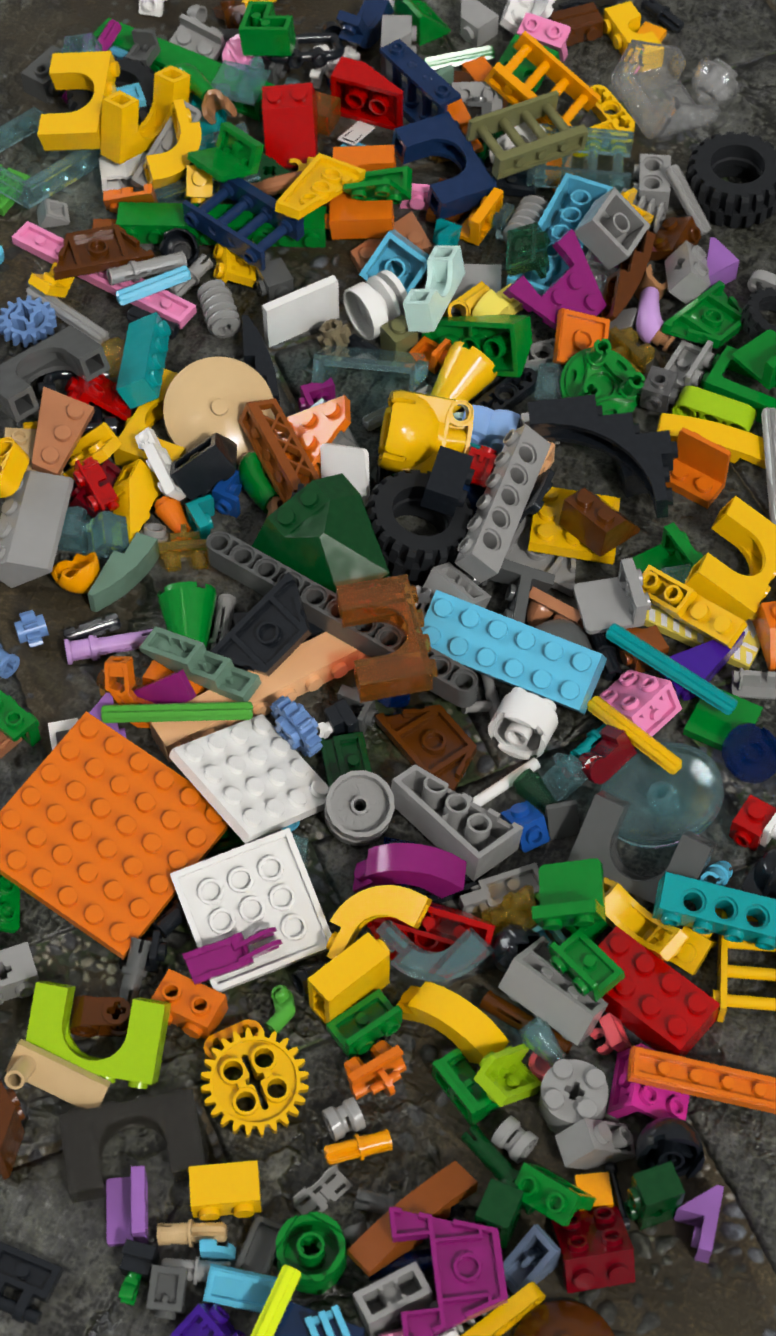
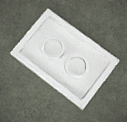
[262,275,339,348]

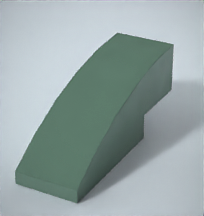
[88,532,160,612]

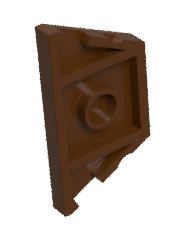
[53,224,154,280]
[375,704,477,791]

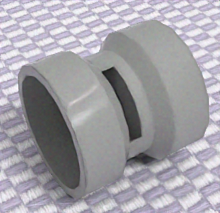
[321,1097,366,1141]
[491,1116,539,1164]

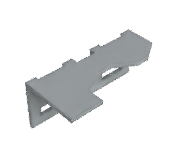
[293,1164,353,1215]

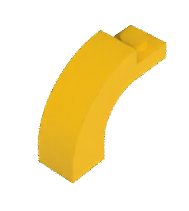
[143,99,201,189]
[603,877,689,962]
[326,885,433,959]
[397,981,509,1064]

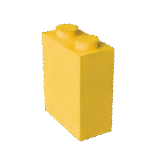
[307,932,390,1024]

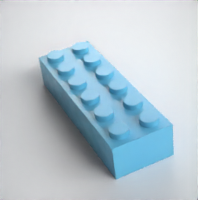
[506,173,614,296]
[416,590,607,715]

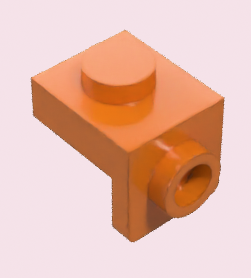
[409,336,451,374]

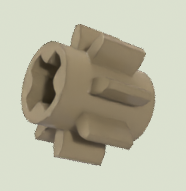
[317,319,352,353]

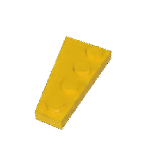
[275,153,366,220]

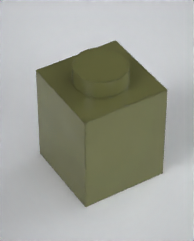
[380,314,418,364]

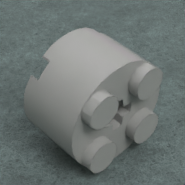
[539,1059,609,1134]

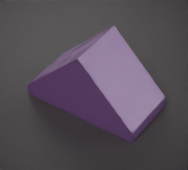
[702,237,739,293]

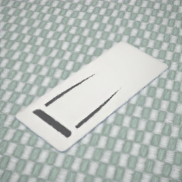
[337,121,376,146]

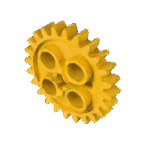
[201,1028,309,1138]

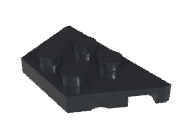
[210,572,312,676]

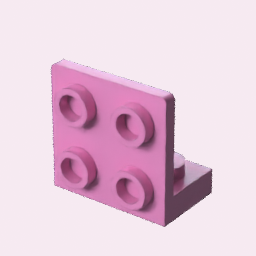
[599,670,682,737]

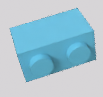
[359,229,429,294]

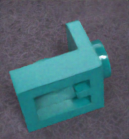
[432,218,462,246]
[185,494,215,545]

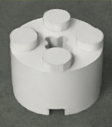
[488,687,558,760]

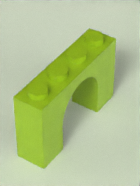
[26,981,171,1089]

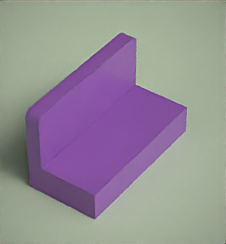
[106,1166,149,1247]

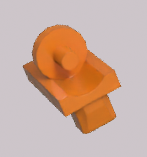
[344,1040,407,1100]

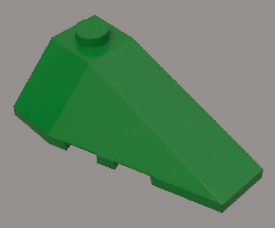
[422,314,532,378]

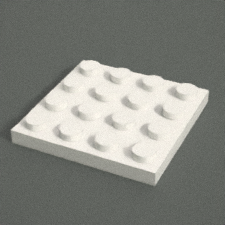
[169,714,329,844]
[170,827,332,992]

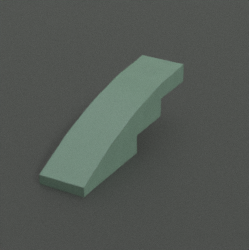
[139,626,262,702]

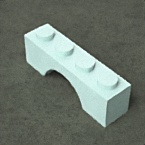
[402,245,465,333]

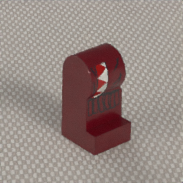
[576,725,637,784]

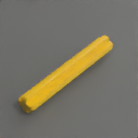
[587,696,682,775]

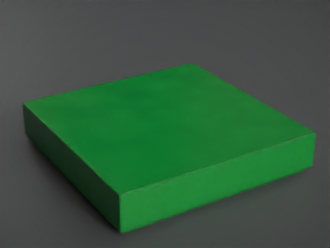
[683,689,763,758]

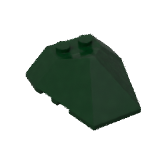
[252,473,390,604]

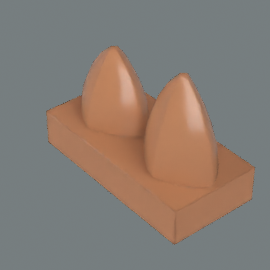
[527,586,584,629]

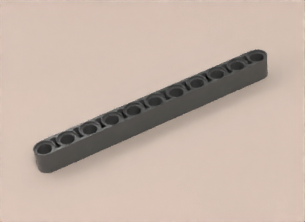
[206,531,478,708]

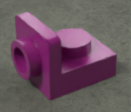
[297,377,336,412]

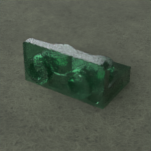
[506,222,550,279]

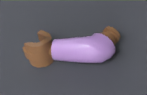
[634,264,676,352]

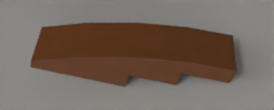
[599,230,656,322]

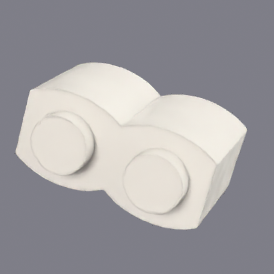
[99,152,147,192]

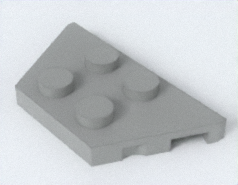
[505,516,576,597]

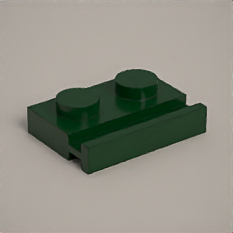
[321,731,372,789]

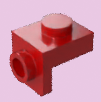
[729,794,776,851]

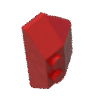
[366,902,496,977]

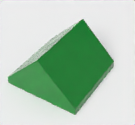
[394,0,451,46]

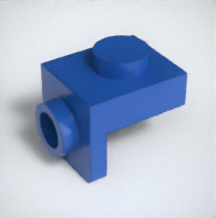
[500,801,550,853]

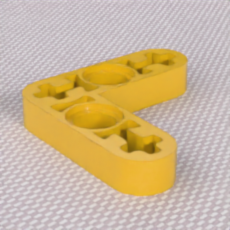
[572,85,635,157]

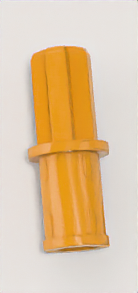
[324,1129,393,1165]

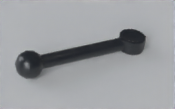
[604,1162,631,1230]

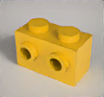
[189,1160,262,1221]

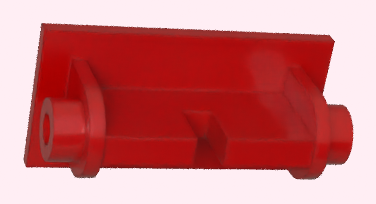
[72,457,120,519]

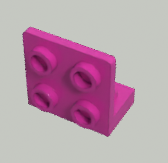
[607,1043,690,1121]

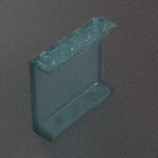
[312,345,429,392]

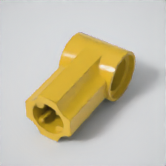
[442,281,490,317]

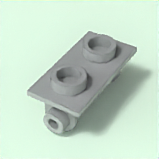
[731,668,776,700]

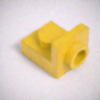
[28,262,75,298]

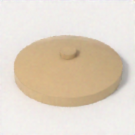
[163,356,275,465]

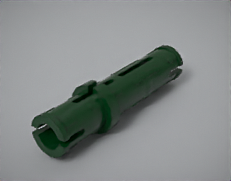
[461,1125,536,1215]

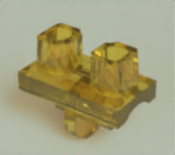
[609,326,655,374]
[159,524,209,572]
[481,885,538,936]

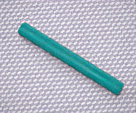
[606,623,738,715]

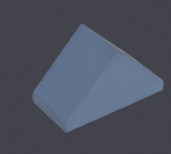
[503,1224,561,1294]

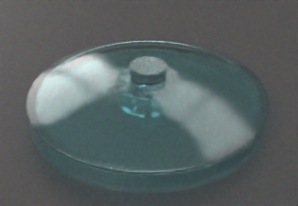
[600,742,724,849]

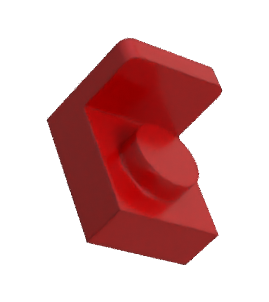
[468,445,497,489]

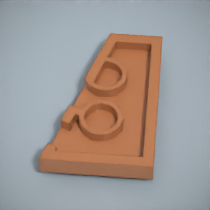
[350,211,433,273]
[31,386,95,475]

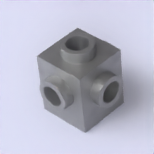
[638,365,679,413]

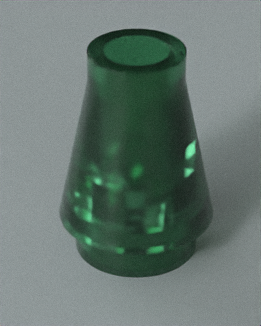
[512,768,557,814]

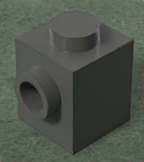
[256,257,294,302]

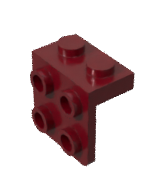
[551,1206,636,1294]

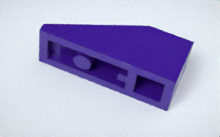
[658,631,745,701]

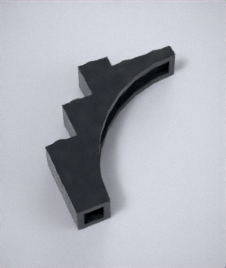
[528,394,678,518]

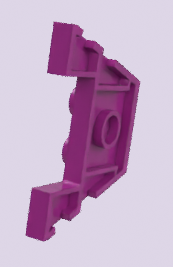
[503,229,607,331]
[389,1207,508,1336]

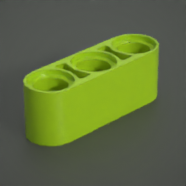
[672,385,757,432]

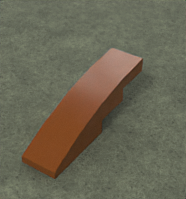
[347,1161,478,1277]

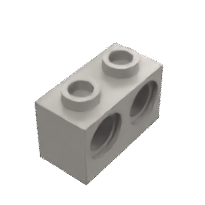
[633,154,671,211]

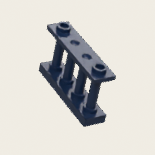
[379,39,461,123]
[182,178,304,271]

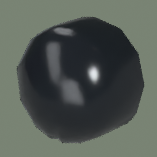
[159,228,200,267]

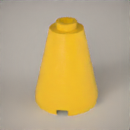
[430,341,498,413]

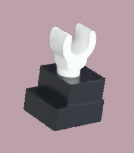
[316,698,360,740]

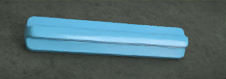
[115,265,191,306]

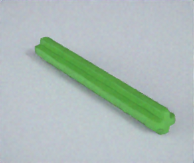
[101,702,253,723]

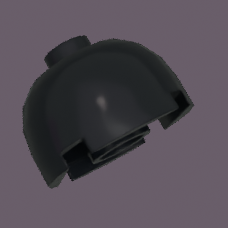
[635,1117,705,1180]

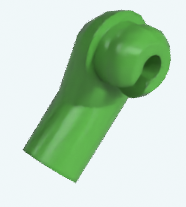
[265,985,296,1034]

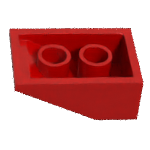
[330,56,403,130]
[262,82,318,169]

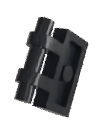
[0,1241,63,1325]

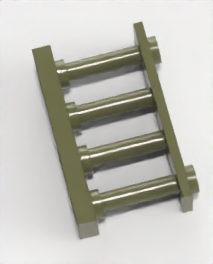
[466,90,589,180]

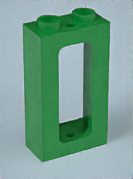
[700,345,776,423]

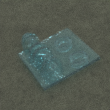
[211,56,271,106]

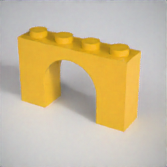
[37,51,120,151]
[100,65,190,164]
[114,369,186,467]
[684,495,776,622]

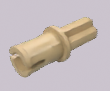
[157,1219,227,1247]

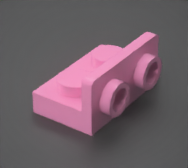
[517,13,571,62]

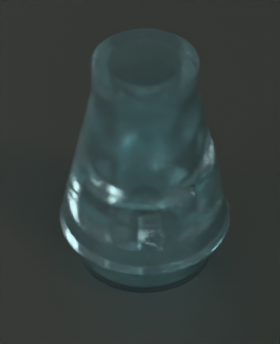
[519,1016,566,1067]

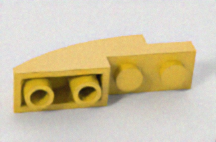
[642,565,748,649]

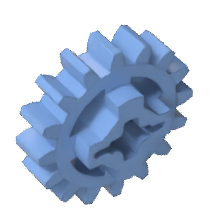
[0,295,57,348]
[270,696,323,758]

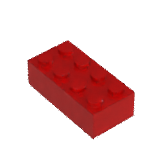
[598,926,720,1057]

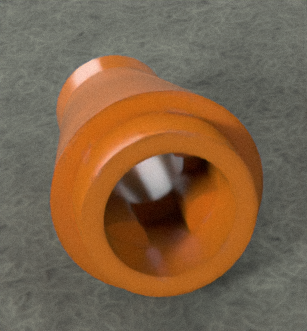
[154,496,191,538]

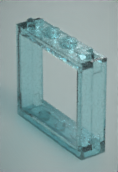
[0,107,101,210]

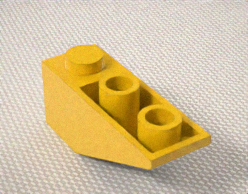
[113,459,161,551]

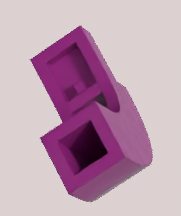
[353,843,467,899]

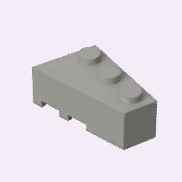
[498,936,608,1046]

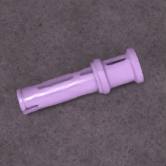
[64,629,153,665]

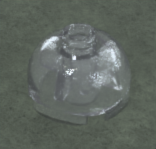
[691,56,743,105]

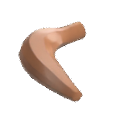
[250,171,303,195]

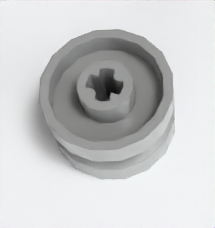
[324,770,395,846]

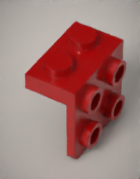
[65,374,131,421]

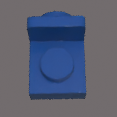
[212,470,242,518]

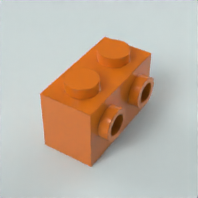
[151,969,228,1039]

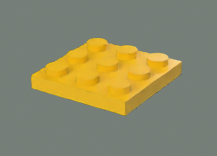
[528,487,620,565]

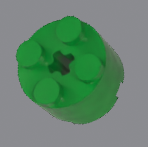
[276,1211,347,1295]

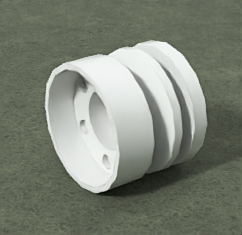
[343,270,408,340]

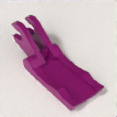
[182,927,282,985]

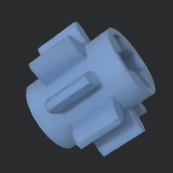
[14,610,49,648]

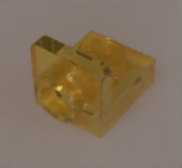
[102,337,126,378]

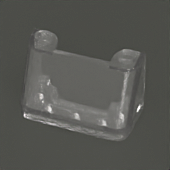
[612,40,721,140]

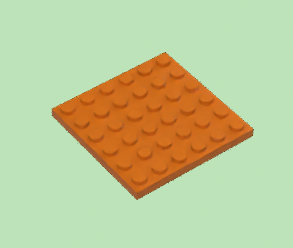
[0,711,230,960]

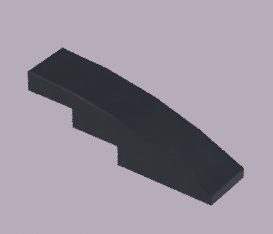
[242,315,280,405]

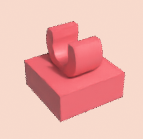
[590,1012,632,1055]

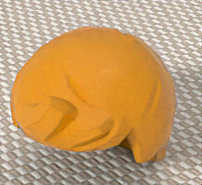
[51,552,101,594]

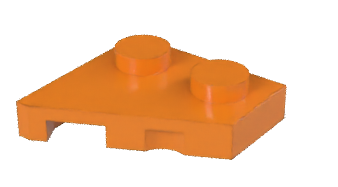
[103,184,158,213]

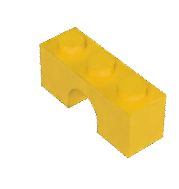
[603,1,664,73]

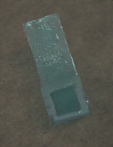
[375,920,495,982]

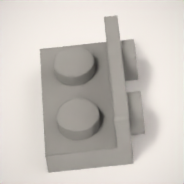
[169,13,225,61]

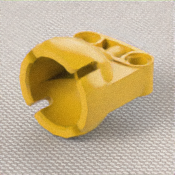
[378,389,474,474]

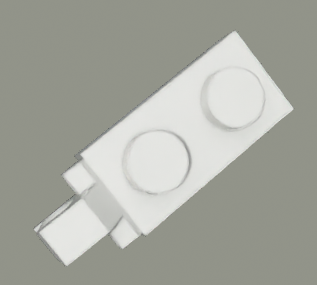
[135,427,187,501]

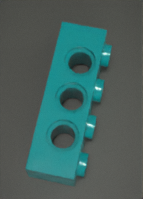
[652,872,776,950]

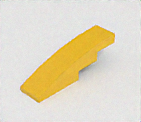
[657,413,766,469]

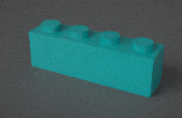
[116,312,171,409]

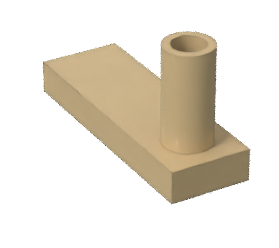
[5,1039,112,1115]

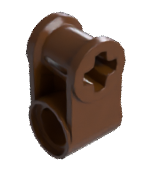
[70,995,131,1037]

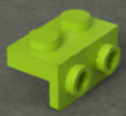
[474,1043,542,1107]

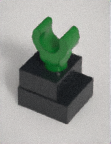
[118,1239,160,1306]

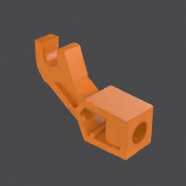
[448,99,484,154]
[104,656,154,728]

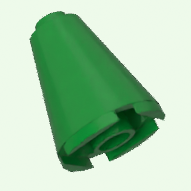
[158,581,217,650]

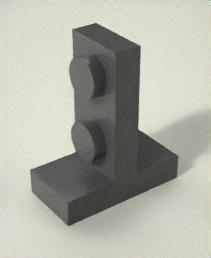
[489,559,555,623]

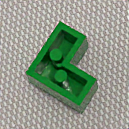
[239,1,296,57]

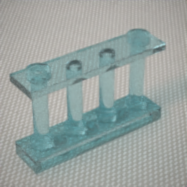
[526,123,634,193]

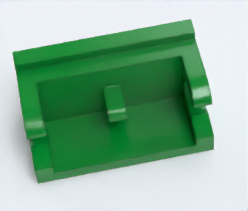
[432,1048,500,1126]

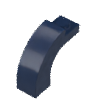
[336,0,394,49]

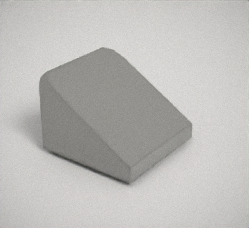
[37,197,70,228]
[609,308,638,340]

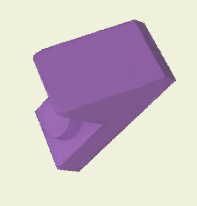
[674,1185,724,1263]

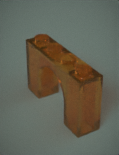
[336,574,438,703]

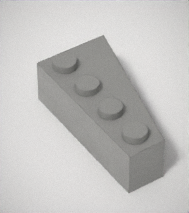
[391,764,524,881]

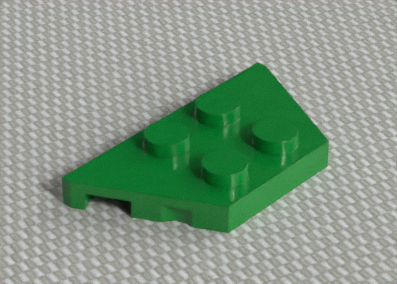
[661,281,744,349]

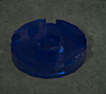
[722,723,776,784]

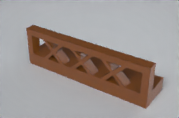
[239,398,320,504]

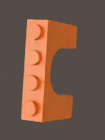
[325,145,396,240]

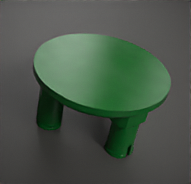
[560,338,645,415]

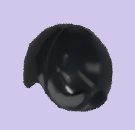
[491,924,540,973]

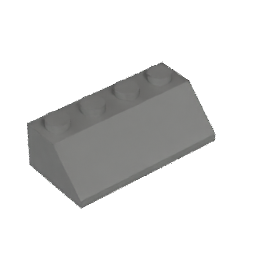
[0,470,74,588]

